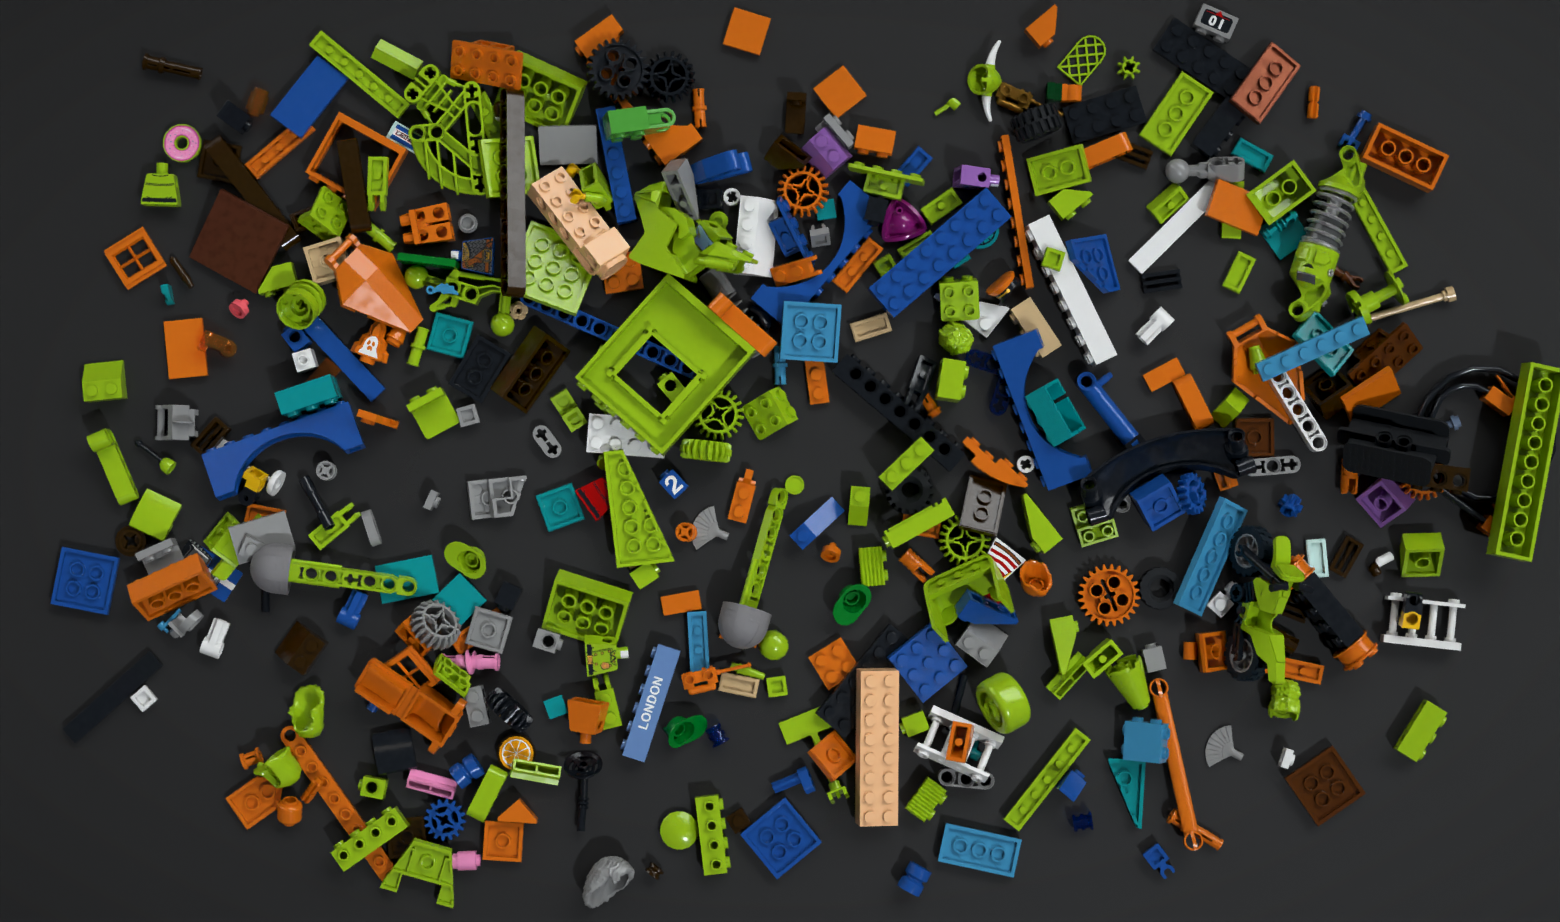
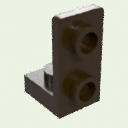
[785,92,807,134]

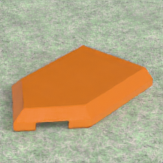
[225,776,283,830]

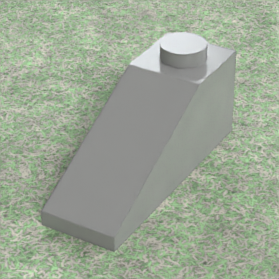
[661,158,700,220]

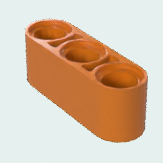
[1084,132,1133,170]
[1172,373,1214,430]

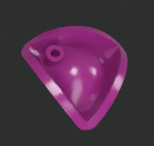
[882,199,927,242]

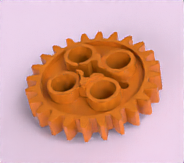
[1077,564,1141,627]

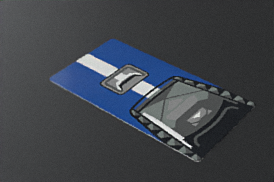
[181,539,243,602]

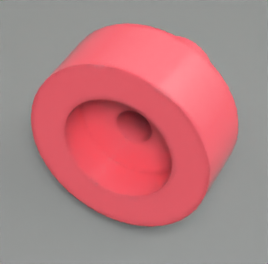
[229,299,249,319]

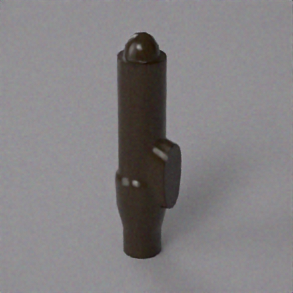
[170,256,194,289]

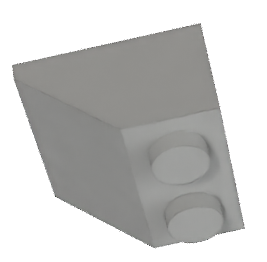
[954,623,1008,668]

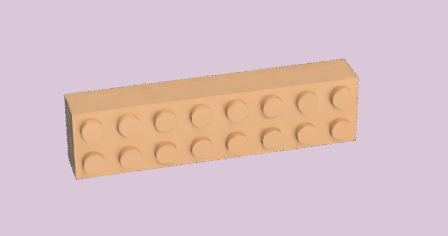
[855,668,899,827]

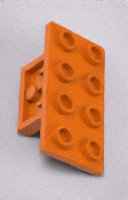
[450,39,523,90]

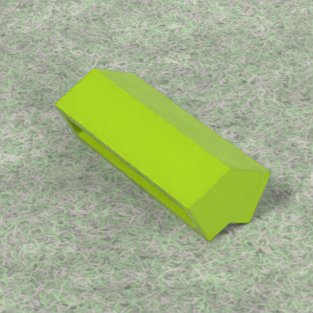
[371,39,423,80]
[1045,651,1087,700]
[510,758,562,786]

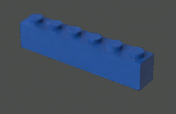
[596,105,638,225]

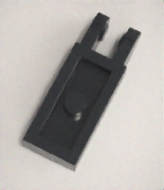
[903,355,937,410]

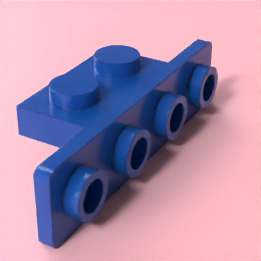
[768,196,816,267]

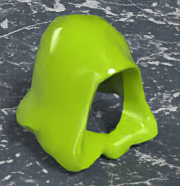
[253,746,302,788]

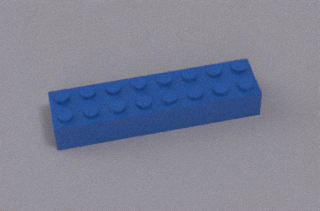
[868,187,1012,319]

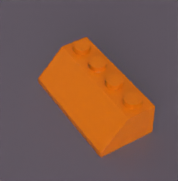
[127,553,218,621]

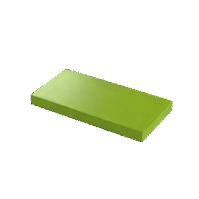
[1138,71,1214,157]

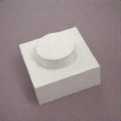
[1278,747,1295,769]

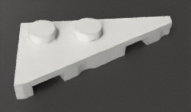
[933,293,1010,338]

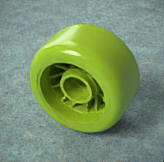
[976,672,1031,734]

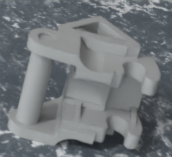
[155,405,199,441]

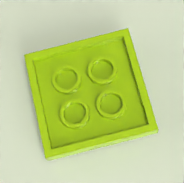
[478,136,540,198]

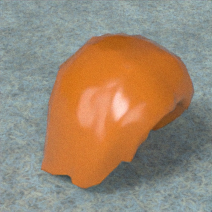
[1019,559,1052,597]

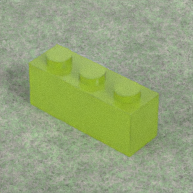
[878,437,935,491]
[1393,699,1447,762]

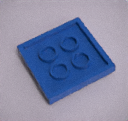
[50,547,120,615]
[887,622,968,703]
[740,797,822,879]

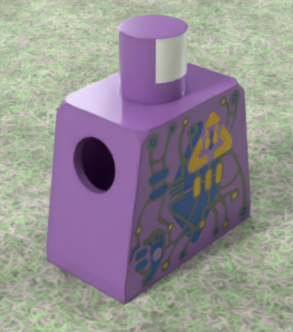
[952,165,1000,190]

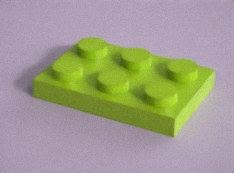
[1026,144,1092,196]

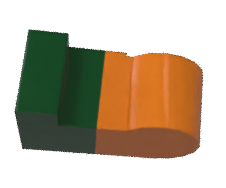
[1045,82,1082,103]

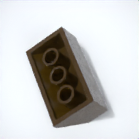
[490,326,570,414]

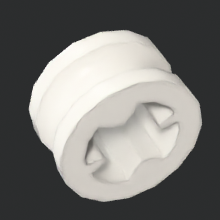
[723,188,741,206]
[1017,456,1035,473]

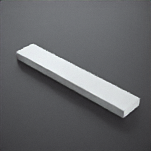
[1128,181,1215,274]

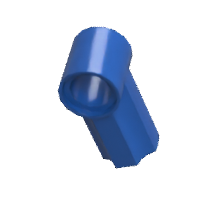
[336,589,369,630]

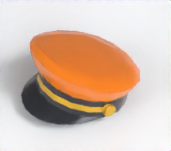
[986,271,1019,306]

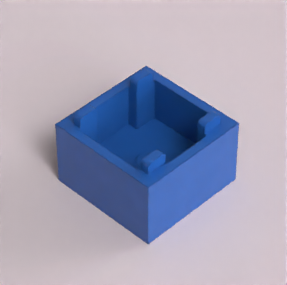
[1129,473,1186,532]

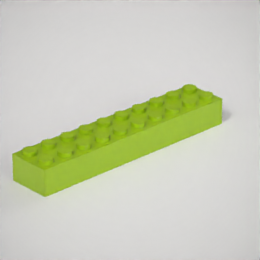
[1486,362,1560,562]

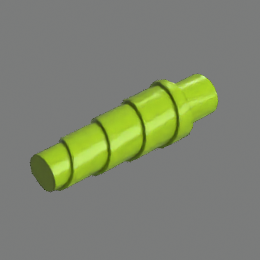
[730,662,765,680]

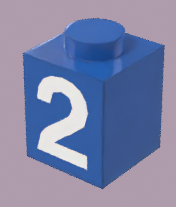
[659,469,689,499]

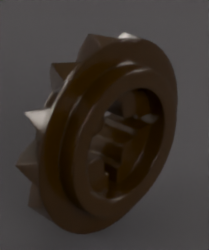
[115,526,147,557]

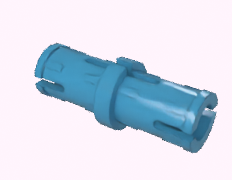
[772,346,788,385]

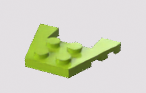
[380,838,454,908]

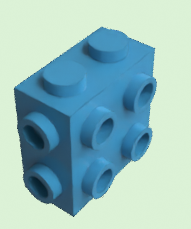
[1121,717,1170,764]

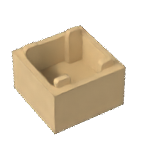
[303,236,348,286]

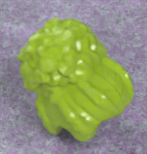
[938,321,974,355]
[1268,679,1301,721]

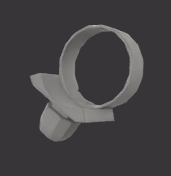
[168,609,204,638]

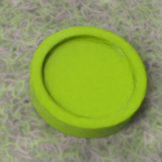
[785,475,804,495]

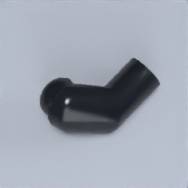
[749,305,772,332]

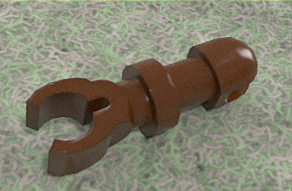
[1333,266,1364,290]

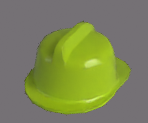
[444,541,486,579]

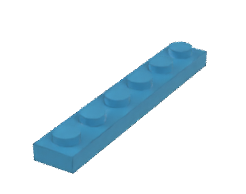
[1255,316,1370,382]

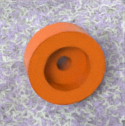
[821,542,841,563]

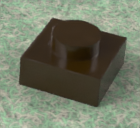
[725,807,752,834]

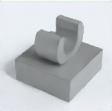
[809,224,831,248]

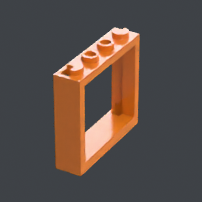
[305,112,409,211]

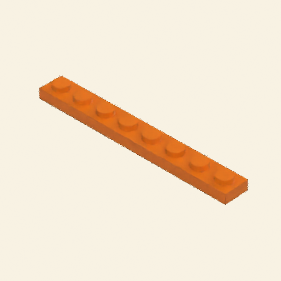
[997,134,1034,290]

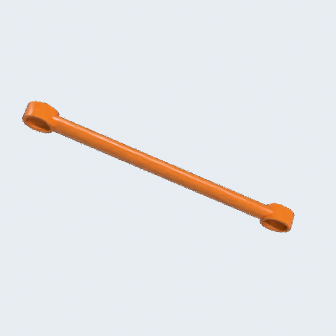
[1148,678,1203,851]

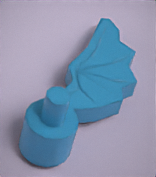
[426,283,459,295]
[157,608,182,633]

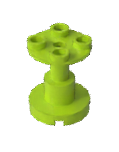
[1345,269,1409,325]

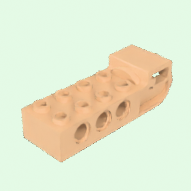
[527,166,630,280]

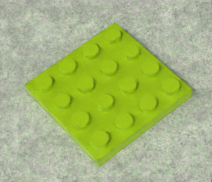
[524,220,593,317]

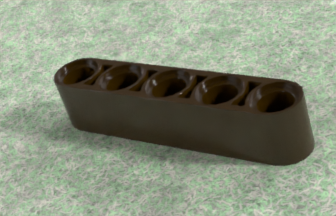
[337,138,372,234]

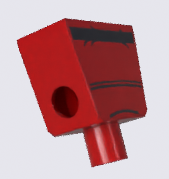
[575,477,610,521]

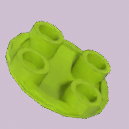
[660,811,698,850]

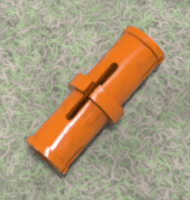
[692,88,707,128]

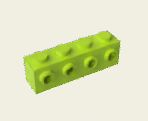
[695,794,731,876]
[331,806,410,872]

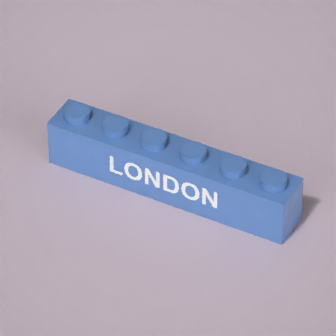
[620,644,681,762]

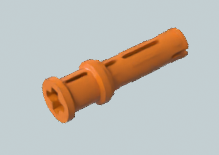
[1166,808,1224,851]

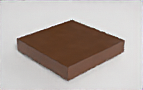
[1234,418,1274,457]

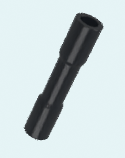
[299,476,335,531]

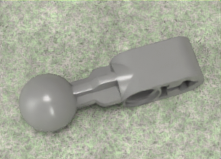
[1165,156,1245,183]

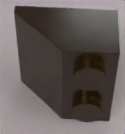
[1304,369,1354,420]
[275,621,329,675]

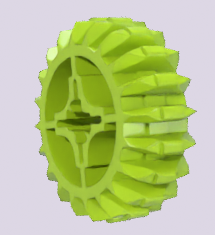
[695,389,744,440]
[680,439,732,463]
[938,515,991,565]

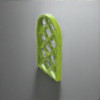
[1057,35,1106,86]

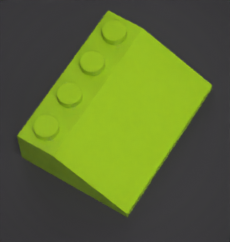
[495,50,588,127]
[541,569,633,647]

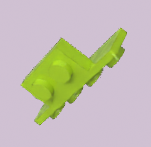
[848,161,925,201]

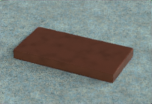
[1229,42,1301,125]

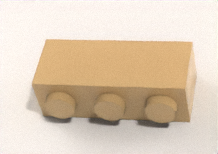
[1009,297,1062,359]

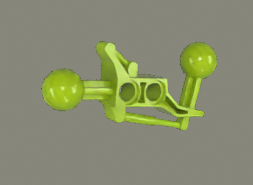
[404,265,515,337]

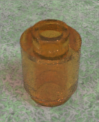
[245,87,269,117]

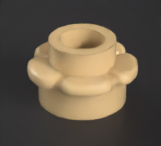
[510,301,528,320]

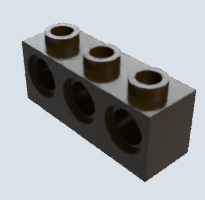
[1406,464,1471,495]

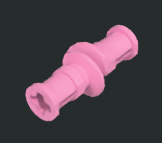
[442,650,500,675]

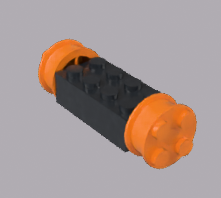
[1289,554,1378,671]

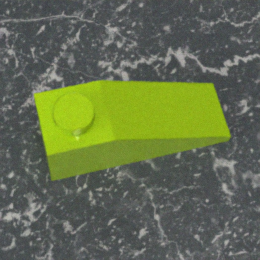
[1049,615,1079,680]

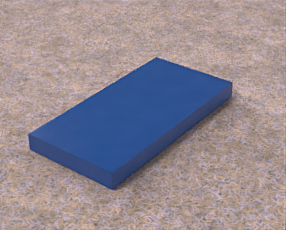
[270,55,349,139]

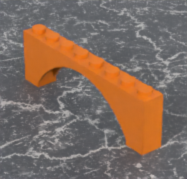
[574,14,703,167]

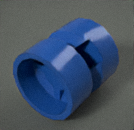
[449,753,485,789]
[897,861,932,897]

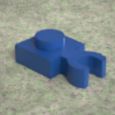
[1142,843,1175,879]

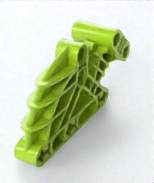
[404,64,486,196]

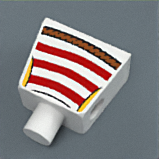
[987,537,1025,580]

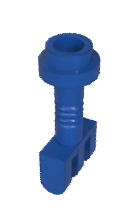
[1337,110,1372,154]

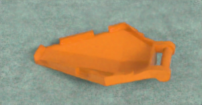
[324,233,423,334]
[1225,313,1305,425]

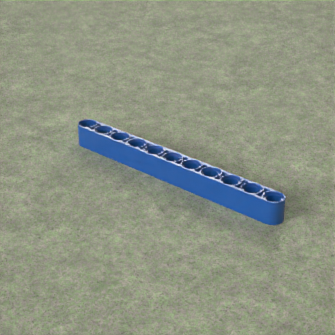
[520,297,701,380]

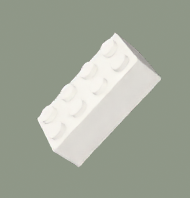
[586,413,665,459]

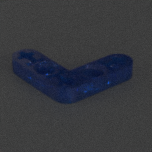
[965,349,1011,416]

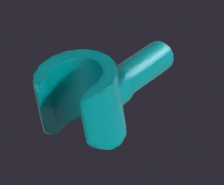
[969,740,982,761]

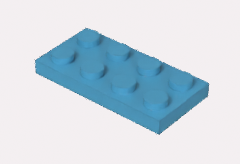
[937,822,1022,878]

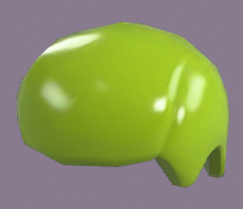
[758,630,789,660]

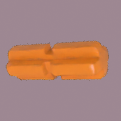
[1307,86,1320,119]
[301,777,323,804]

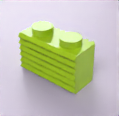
[858,546,888,586]
[905,776,947,822]

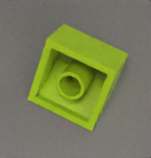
[82,360,128,403]
[1400,532,1445,577]

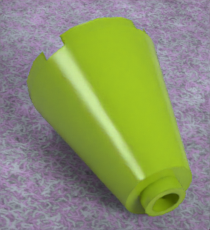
[1105,654,1150,711]

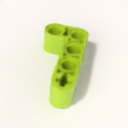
[87,428,139,506]

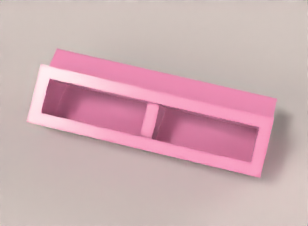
[406,769,458,800]

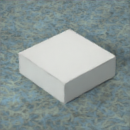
[130,685,158,712]

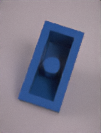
[1055,769,1087,802]

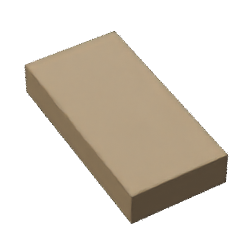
[850,312,892,343]
[718,672,760,698]

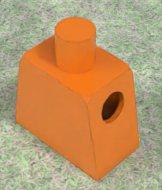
[567,697,609,744]

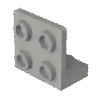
[135,538,184,575]

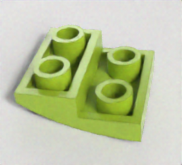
[129,488,182,541]
[1069,504,1119,547]
[433,653,471,697]

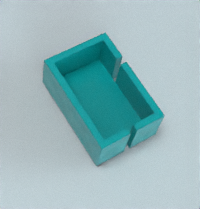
[274,374,343,419]
[1025,378,1086,447]

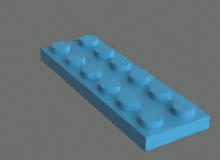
[1173,496,1248,616]

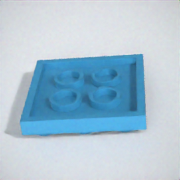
[779,301,842,363]

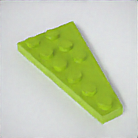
[603,450,675,568]

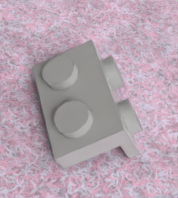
[815,113,854,150]

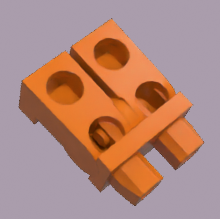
[399,202,456,246]

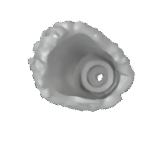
[582,856,635,908]

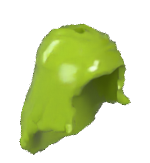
[287,684,325,738]

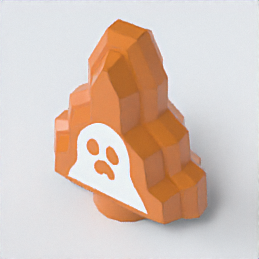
[350,321,389,366]

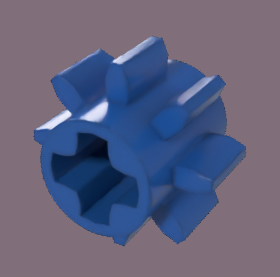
[1278,494,1303,517]

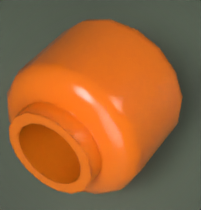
[277,796,303,827]

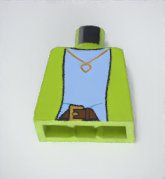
[694,219,733,252]

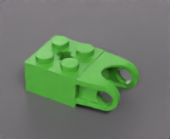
[602,106,676,143]

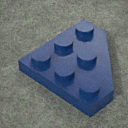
[1065,234,1121,294]

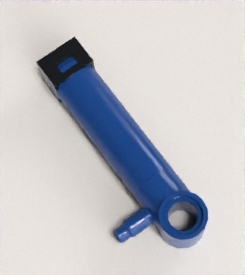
[1075,372,1146,450]

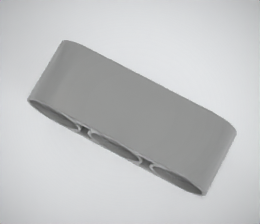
[937,767,995,790]

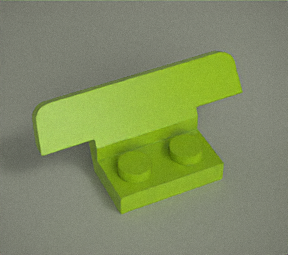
[203,511,262,580]

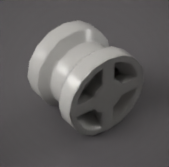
[316,461,337,481]

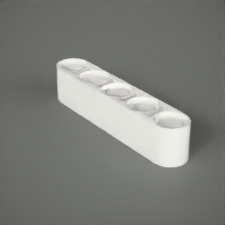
[1267,372,1327,452]

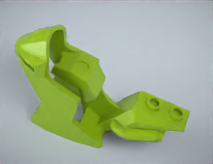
[629,181,758,283]

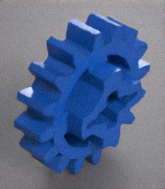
[1177,472,1207,515]
[424,798,467,841]

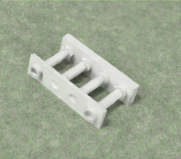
[1380,592,1466,651]
[913,705,1005,783]

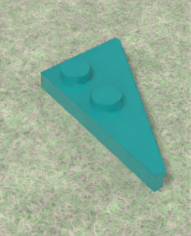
[1108,758,1146,829]

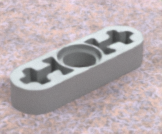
[1248,456,1301,477]

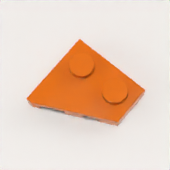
[357,409,399,429]

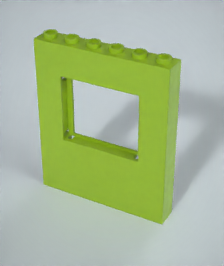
[575,274,756,456]

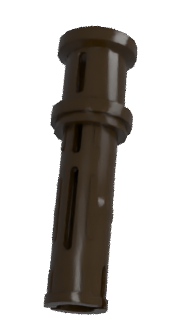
[142,53,203,80]

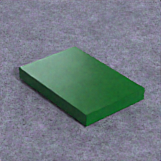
[397,252,460,270]

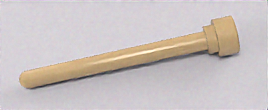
[1370,286,1457,321]

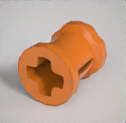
[239,747,264,770]

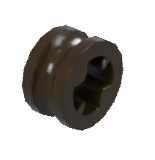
[645,862,664,880]

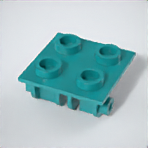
[1259,210,1306,260]

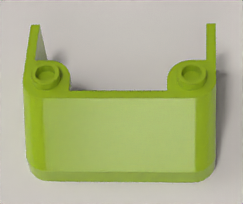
[923,554,1015,643]

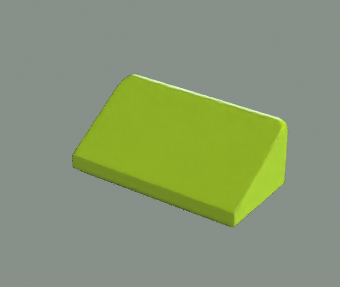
[1146,183,1190,224]

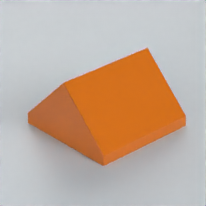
[1195,630,1227,673]

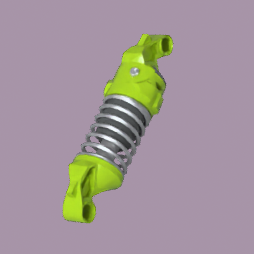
[1288,145,1367,322]

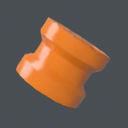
[675,522,697,542]

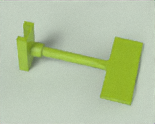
[779,707,850,804]

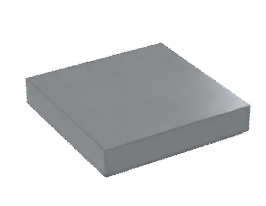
[465,606,513,654]

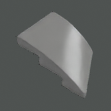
[466,475,527,520]

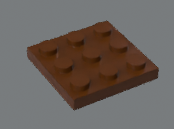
[1284,745,1366,826]

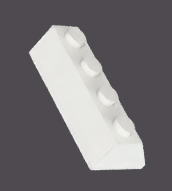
[733,195,779,278]

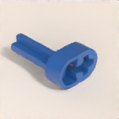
[771,766,816,794]

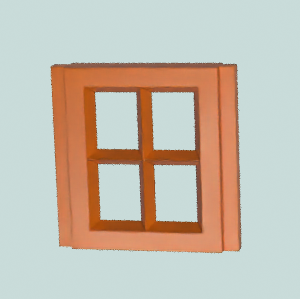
[104,226,167,290]
[384,644,440,689]

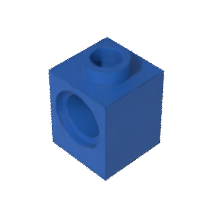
[281,326,313,353]

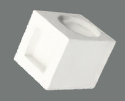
[292,348,319,373]

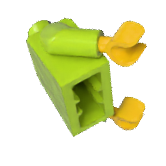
[565,162,614,211]

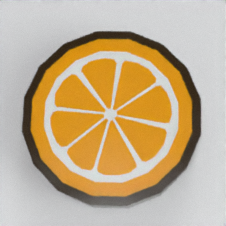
[497,734,536,772]

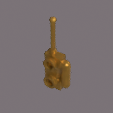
[995,82,1064,117]

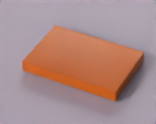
[1204,179,1264,236]
[163,318,209,379]
[1340,365,1402,422]

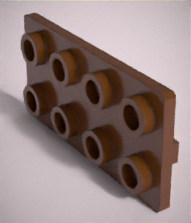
[1347,322,1423,386]

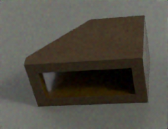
[764,134,812,170]

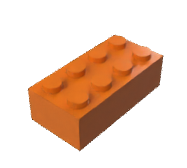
[1360,122,1449,193]

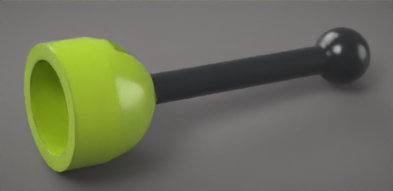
[135,439,177,475]

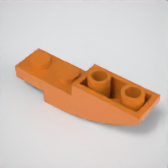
[961,436,1028,488]

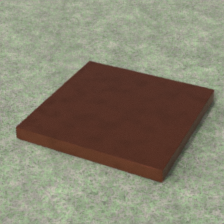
[189,189,290,294]

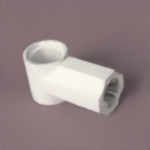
[1136,307,1175,345]
[199,618,231,659]

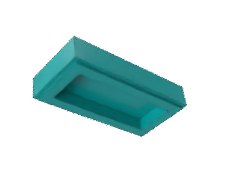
[1230,137,1274,173]

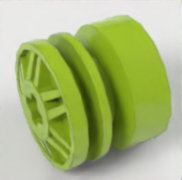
[276,279,326,330]

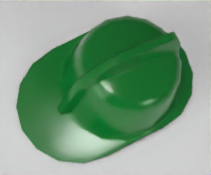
[833,584,872,625]
[663,715,707,748]

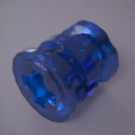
[705,723,730,748]
[1072,811,1094,832]

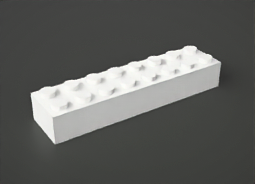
[1025,215,1117,367]

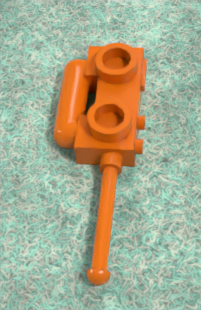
[681,662,751,695]

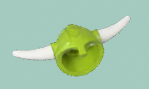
[967,40,1002,122]

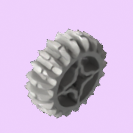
[409,599,462,651]

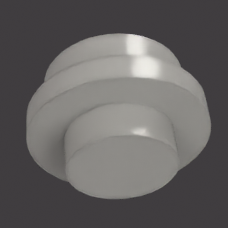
[458,214,478,233]

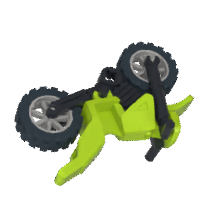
[1224,525,1314,685]

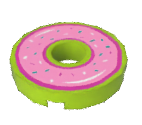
[163,124,202,163]

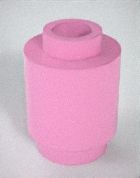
[452,851,481,871]

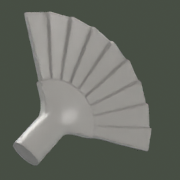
[693,506,729,550]
[1205,725,1244,767]

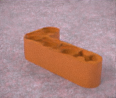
[707,292,777,358]

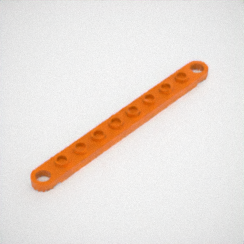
[280,725,395,881]

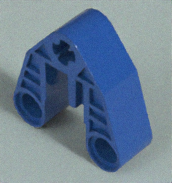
[690,149,753,184]

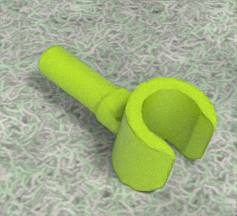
[934,98,961,116]

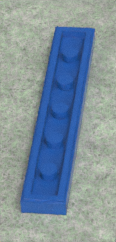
[304,317,386,402]

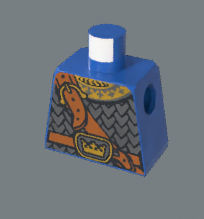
[451,238,495,276]

